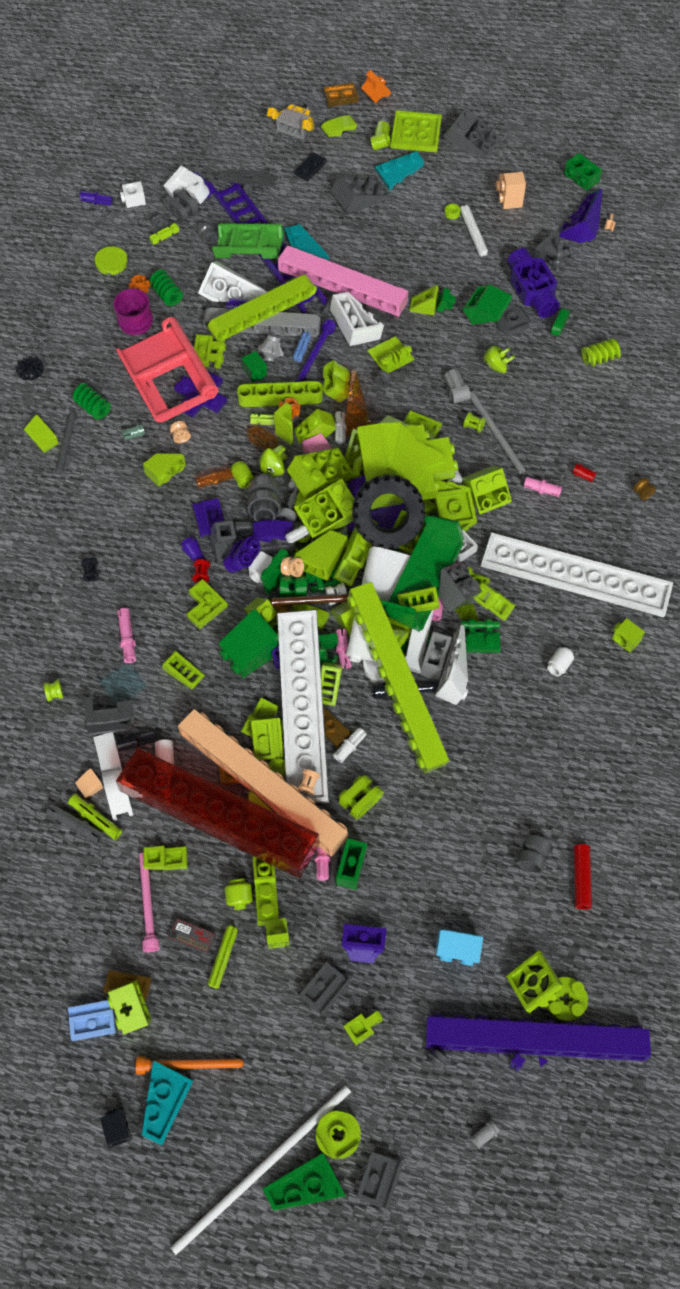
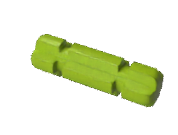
[149,223,179,245]
[250,414,275,425]

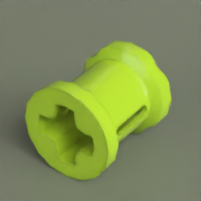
[463,412,486,433]

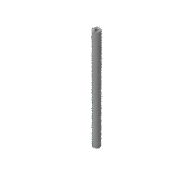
[470,391,525,474]

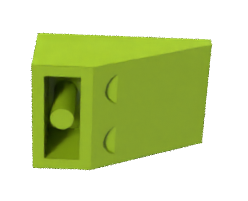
[287,448,355,499]
[294,479,354,539]

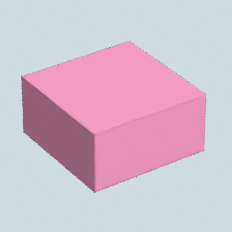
[302,433,332,454]

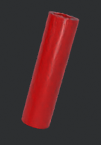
[573,844,592,910]

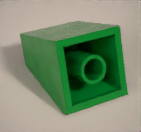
[218,609,279,679]

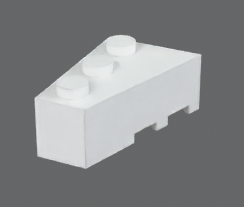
[330,292,384,346]

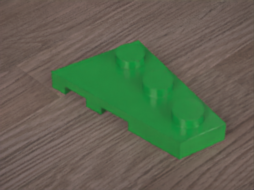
[263,1153,346,1211]

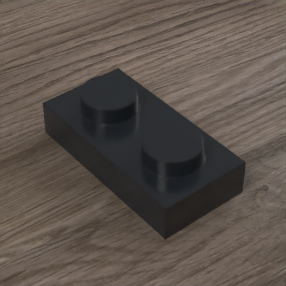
[295,152,326,182]

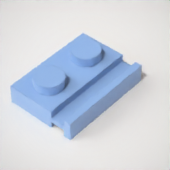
[68,1000,116,1041]

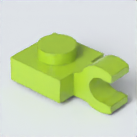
[343,1011,383,1046]

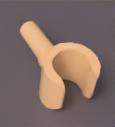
[604,214,616,232]

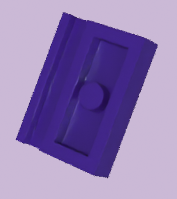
[193,498,225,538]

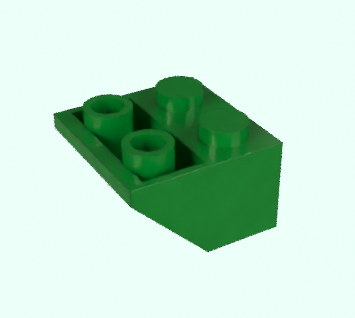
[462,284,513,325]

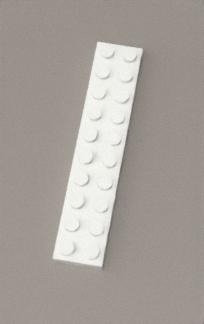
[481,533,673,617]
[277,610,329,804]

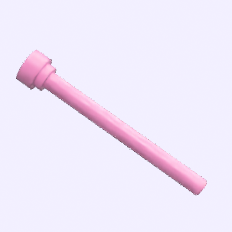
[139,852,160,952]

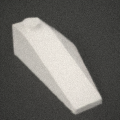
[198,261,268,302]
[435,625,468,705]

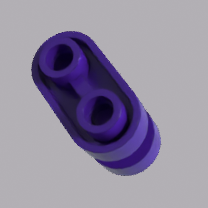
[224,536,261,573]

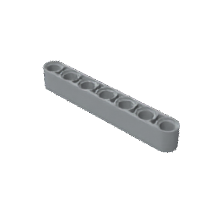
[203,308,321,337]

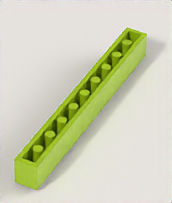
[347,582,450,773]

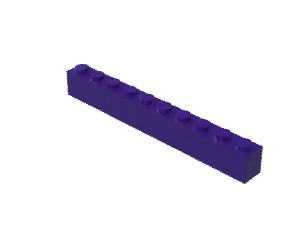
[425,1014,651,1061]

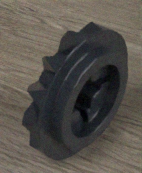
[16,356,44,381]

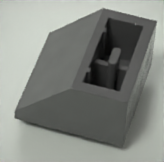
[439,561,482,612]

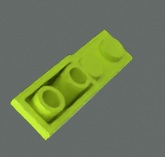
[333,520,378,586]
[252,842,279,926]

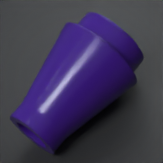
[181,537,205,561]

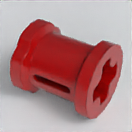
[192,559,210,583]

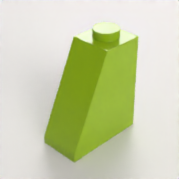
[294,530,348,581]

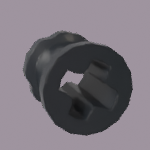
[81,558,100,582]

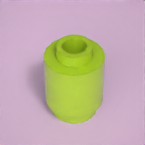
[231,461,255,488]

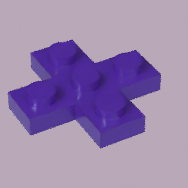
[174,371,227,418]

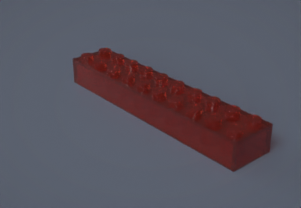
[116,747,320,879]

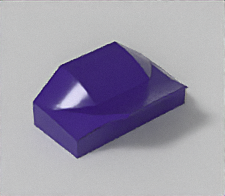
[342,924,386,963]

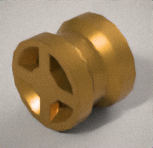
[633,477,656,501]

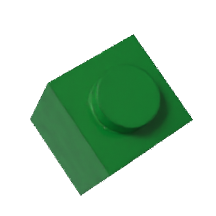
[241,351,267,382]

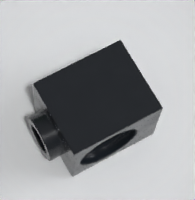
[100,1109,132,1148]

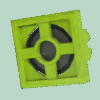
[506,950,563,1013]

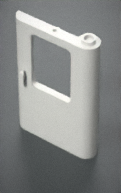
[346,547,434,674]

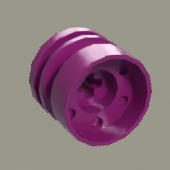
[113,288,153,336]

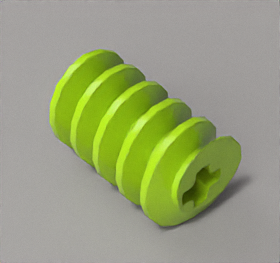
[581,338,621,367]

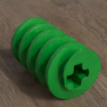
[149,269,183,306]
[73,383,111,420]

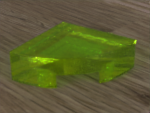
[455,604,479,621]

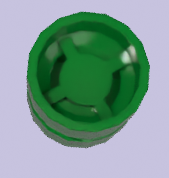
[280,576,307,598]

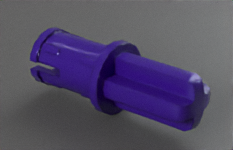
[80,191,113,206]

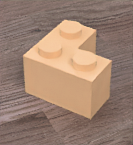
[496,172,526,209]

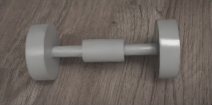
[278,478,300,522]

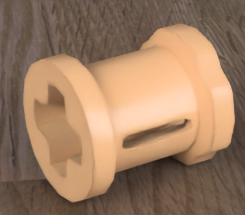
[297,769,321,795]

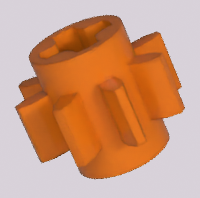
[129,275,150,293]
[279,398,300,419]

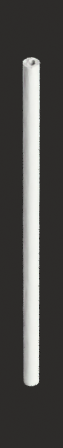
[170,1085,351,1255]

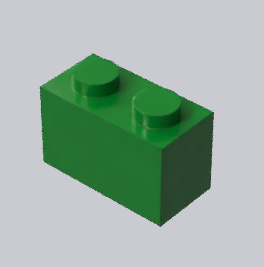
[336,838,368,890]

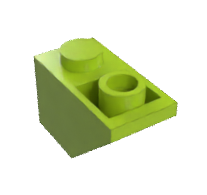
[294,409,337,444]
[143,453,186,486]
[244,597,279,637]

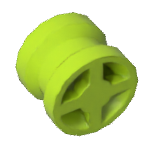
[43,679,64,702]

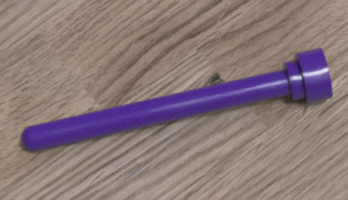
[295,319,337,382]

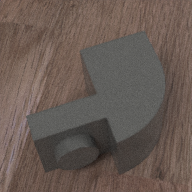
[210,521,236,564]

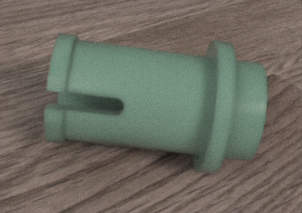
[121,424,145,441]

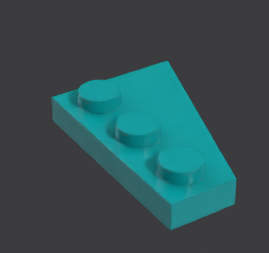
[141,1061,193,1146]

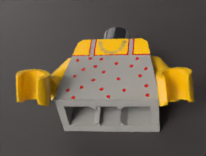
[266,104,314,140]

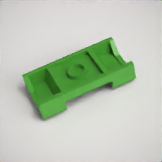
[212,224,284,259]

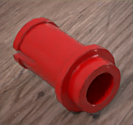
[572,464,597,483]

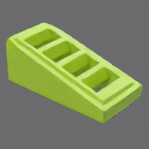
[398,586,440,612]
[162,651,205,690]
[321,662,343,706]

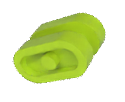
[338,775,384,820]

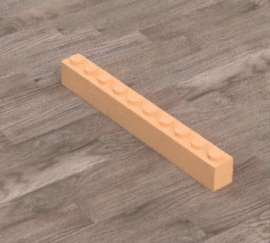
[178,709,348,857]

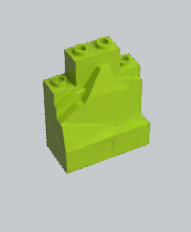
[357,422,458,509]

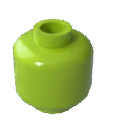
[224,879,253,910]

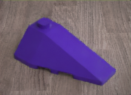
[559,188,602,243]

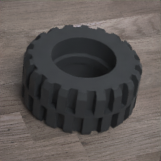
[352,474,426,549]

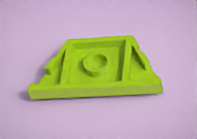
[434,480,477,532]

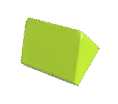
[24,415,59,453]

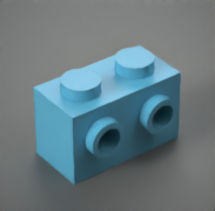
[435,928,483,966]

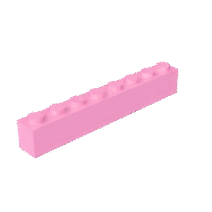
[278,245,408,317]

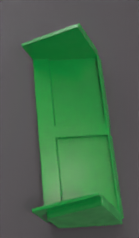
[381,515,464,632]

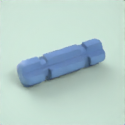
[293,332,311,362]

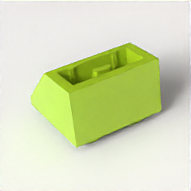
[462,465,512,515]

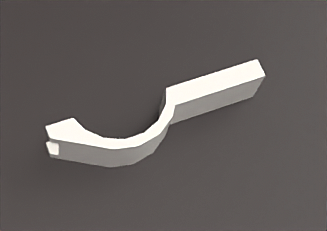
[93,732,133,821]

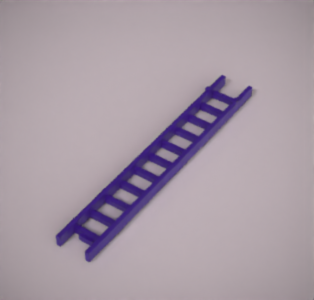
[208,182,326,314]

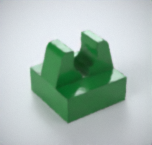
[436,288,456,313]

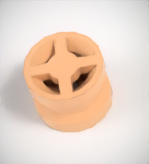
[170,421,191,444]
[281,557,304,577]

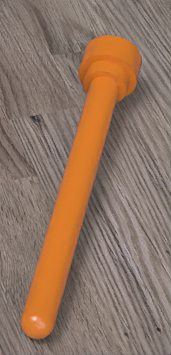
[136,1056,244,1075]

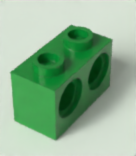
[564,153,602,191]

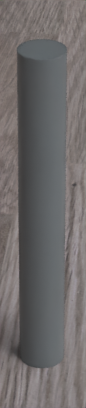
[328,848,340,888]

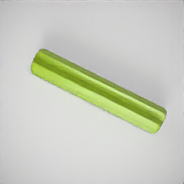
[208,925,238,989]

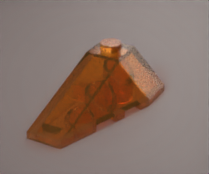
[346,369,372,436]

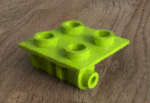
[367,336,415,373]

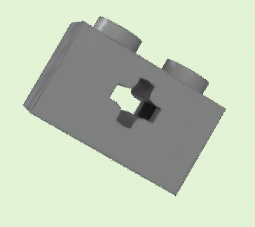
[421,632,452,680]

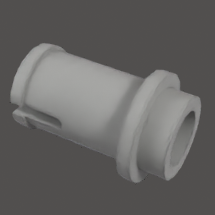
[470,1120,500,1149]

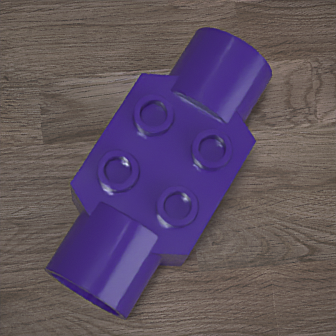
[507,248,560,318]

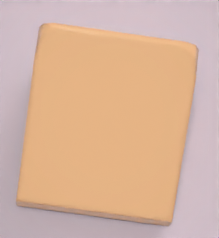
[75,768,103,799]

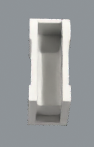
[163,166,209,204]

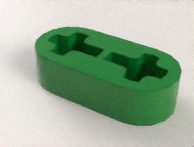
[551,308,571,337]

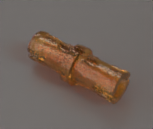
[195,468,233,489]

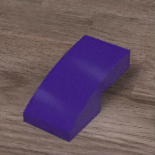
[252,520,293,542]

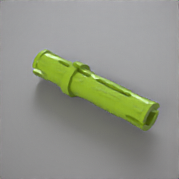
[68,794,123,841]

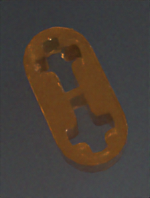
[248,426,278,450]

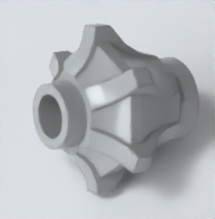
[258,335,284,362]

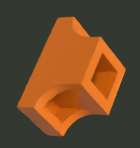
[361,70,391,103]

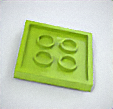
[391,110,442,153]

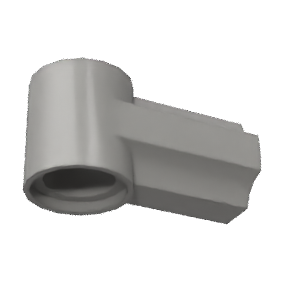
[444,369,471,404]

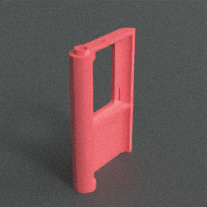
[116,317,218,422]

